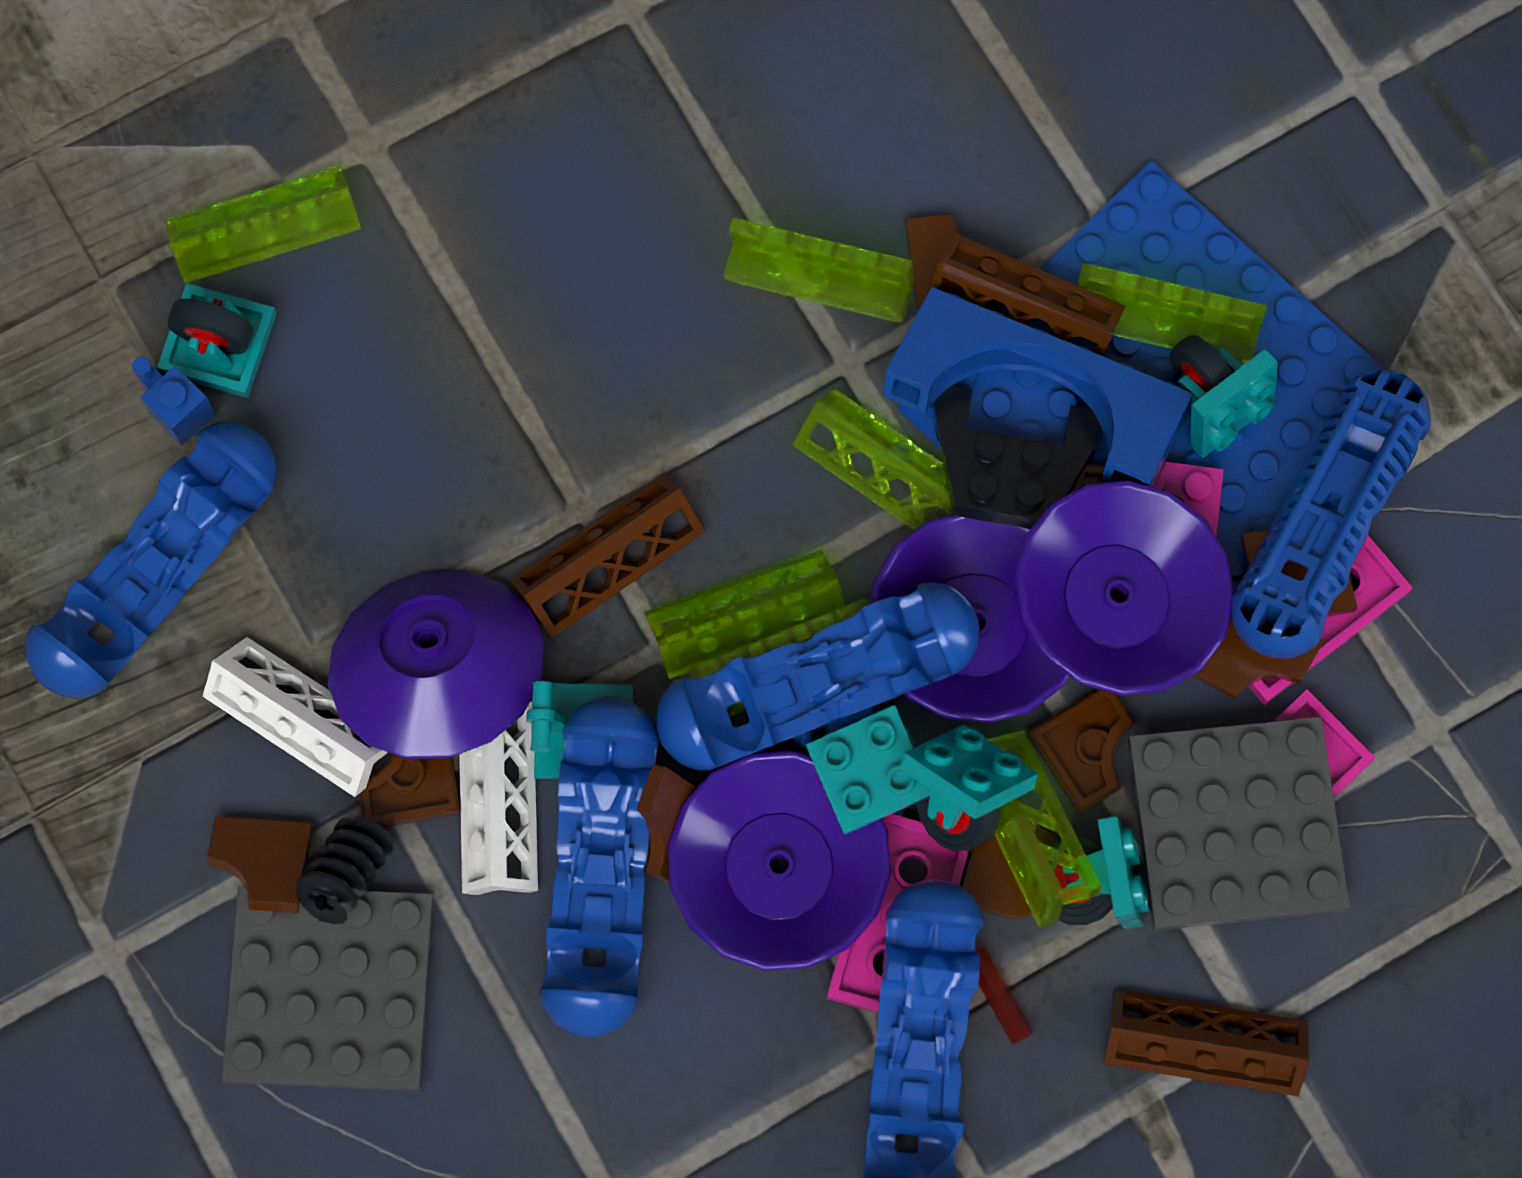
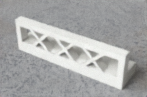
[203,637,388,797]
[459,701,538,895]

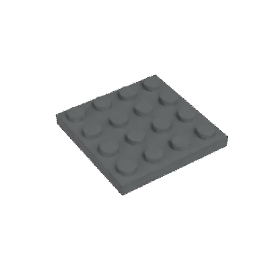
[1127,717,1350,931]
[222,886,434,1092]

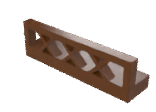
[928,233,1126,357]
[509,474,705,639]
[1104,989,1309,1097]

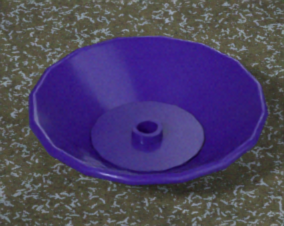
[1015,480,1234,696]
[870,514,1069,724]
[328,570,545,759]
[668,750,891,971]

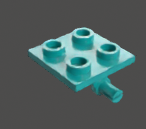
[527,681,633,779]
[806,705,930,835]

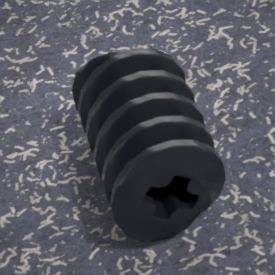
[295,816,394,924]

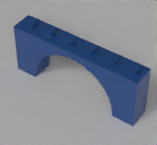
[882,287,1193,487]

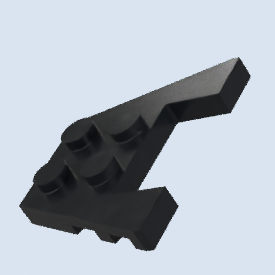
[930,385,1104,529]

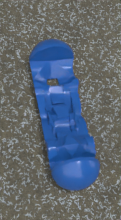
[1231,369,1431,659]
[25,421,278,699]
[656,583,979,770]
[540,696,659,1038]
[863,879,985,1178]

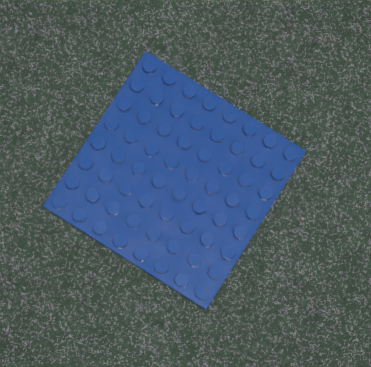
[897,160,1384,598]

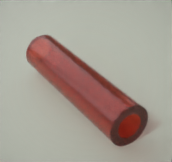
[977,947,1033,1045]

